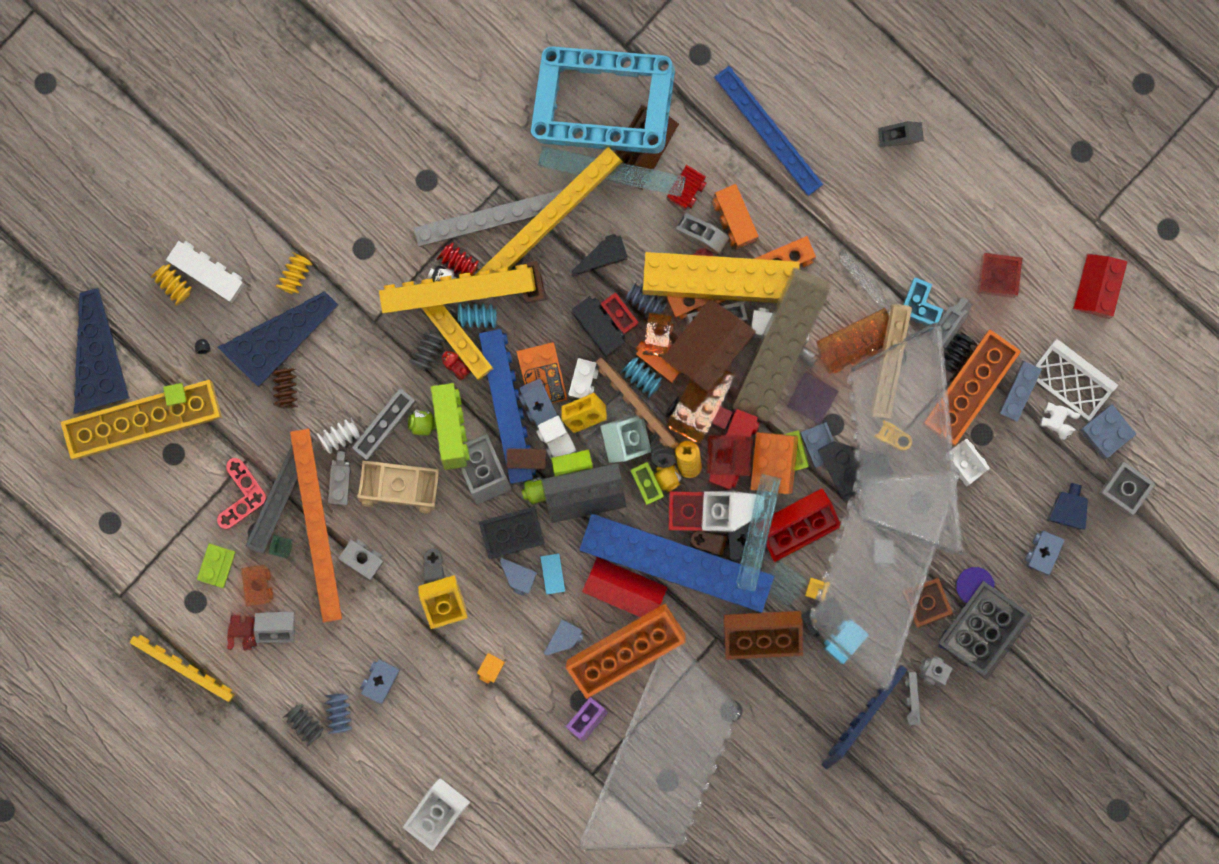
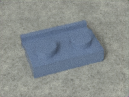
[800,422,834,468]

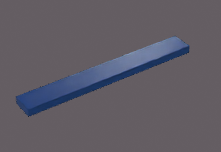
[714,66,823,196]

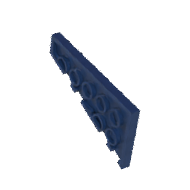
[73,288,130,414]
[217,291,339,387]

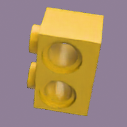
[561,393,607,433]

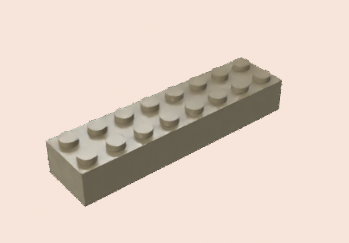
[732,268,830,422]

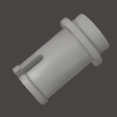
[799,347,819,367]

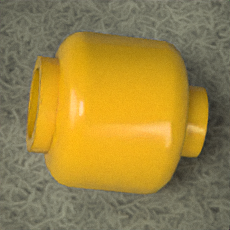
[654,465,682,492]

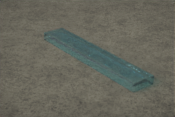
[736,474,781,592]

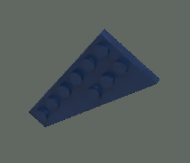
[821,665,908,769]

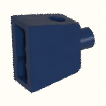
[1047,483,1088,530]

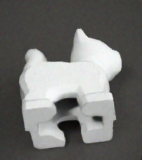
[1039,402,1080,440]

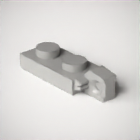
[929,297,972,348]
[328,451,351,505]
[905,671,920,725]

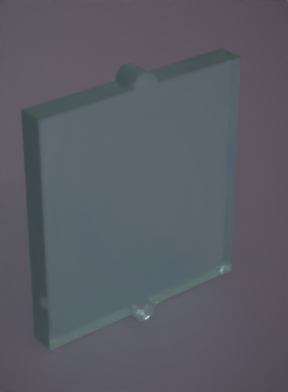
[769,561,807,606]

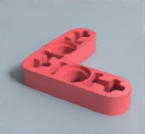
[217,458,267,529]

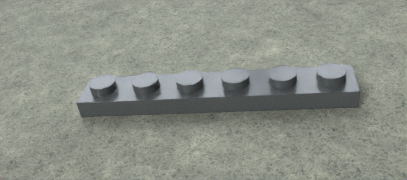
[245,445,298,554]

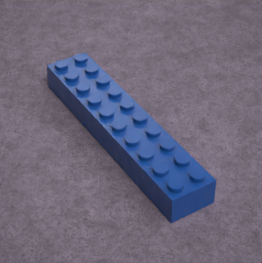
[579,514,774,613]

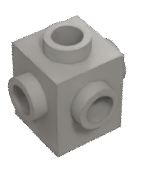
[918,656,952,686]

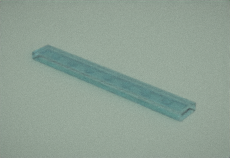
[538,147,686,196]

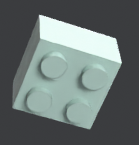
[600,415,651,463]

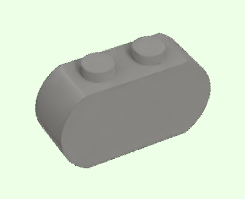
[675,213,729,255]

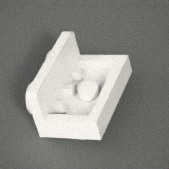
[943,439,990,487]

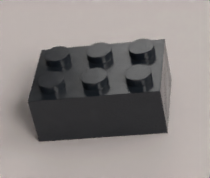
[571,296,625,359]
[479,506,545,560]

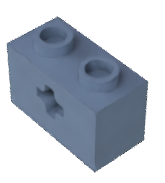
[519,378,558,427]
[1025,530,1064,575]
[360,659,401,704]

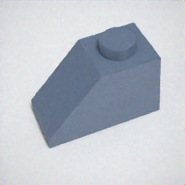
[500,558,537,596]
[544,620,584,655]

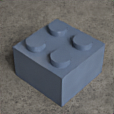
[1079,404,1137,459]

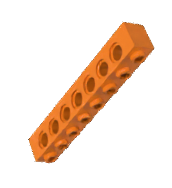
[666,236,816,320]

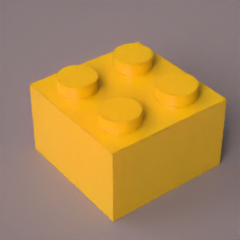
[418,575,468,629]

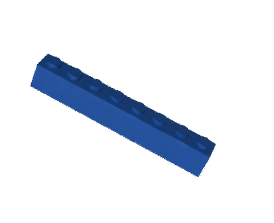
[479,329,536,484]

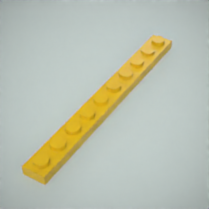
[474,147,623,276]

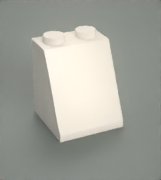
[702,491,764,531]

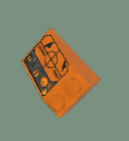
[516,342,568,405]

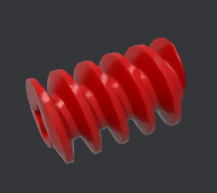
[437,242,479,276]

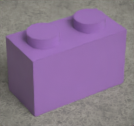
[566,697,608,742]

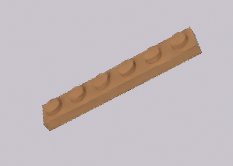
[596,357,679,449]

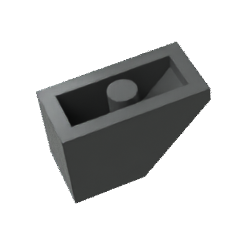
[878,121,924,147]

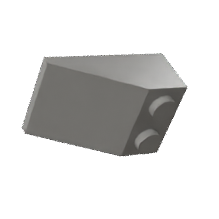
[460,434,512,505]

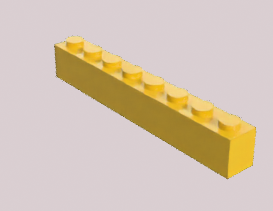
[379,264,536,313]

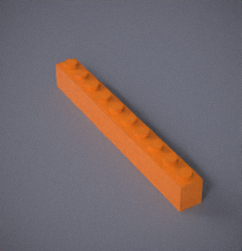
[290,429,342,622]

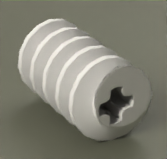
[317,418,360,454]

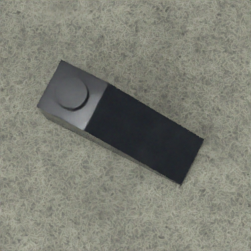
[572,234,628,277]

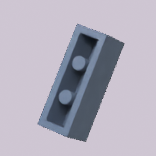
[998,360,1042,422]

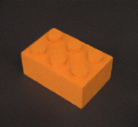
[712,184,759,250]
[751,432,798,494]

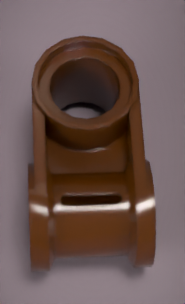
[689,531,728,556]

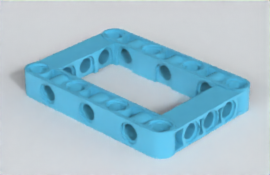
[531,47,675,154]

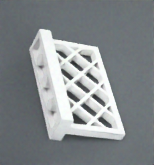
[1035,338,1118,421]

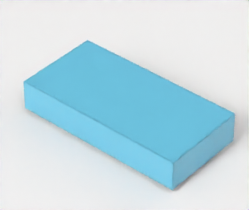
[540,554,565,595]

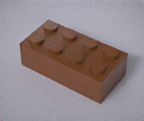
[723,611,803,660]

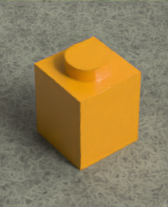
[477,653,505,684]

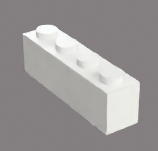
[166,241,245,303]

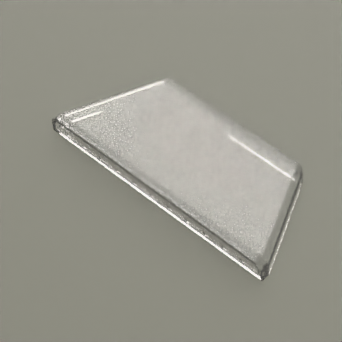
[847,322,963,555]
[809,471,960,692]
[577,645,740,851]

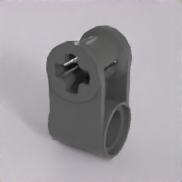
[424,549,444,584]

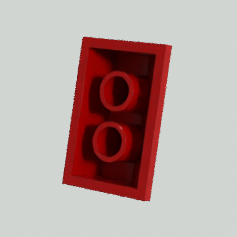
[1073,254,1128,319]

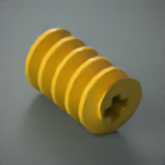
[275,252,313,295]
[151,263,192,306]
[675,441,702,478]

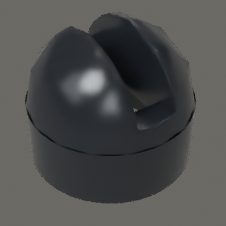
[195,339,211,354]

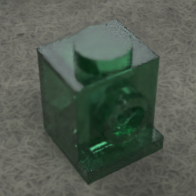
[268,535,292,558]

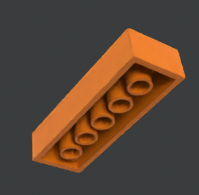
[921,329,1021,446]
[566,603,686,699]

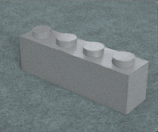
[352,388,416,461]

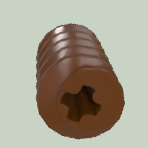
[272,368,298,408]

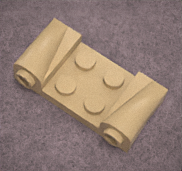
[357,461,439,514]

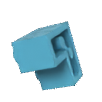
[903,277,943,329]

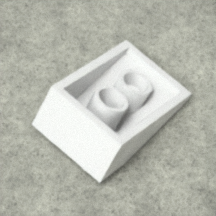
[402,778,470,851]

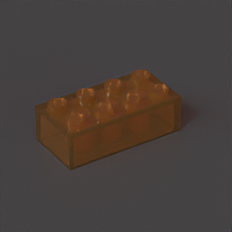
[666,370,735,444]

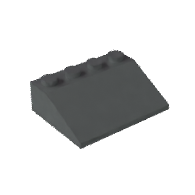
[542,463,626,523]
[938,581,1033,680]

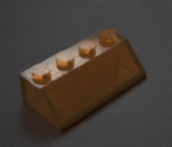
[816,308,889,374]

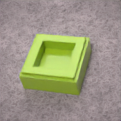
[163,383,187,406]

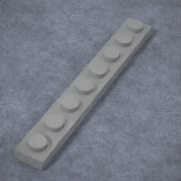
[414,190,562,247]

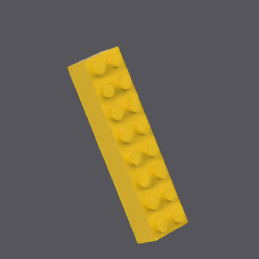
[642,252,800,303]
[61,380,222,460]

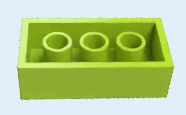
[431,383,470,470]

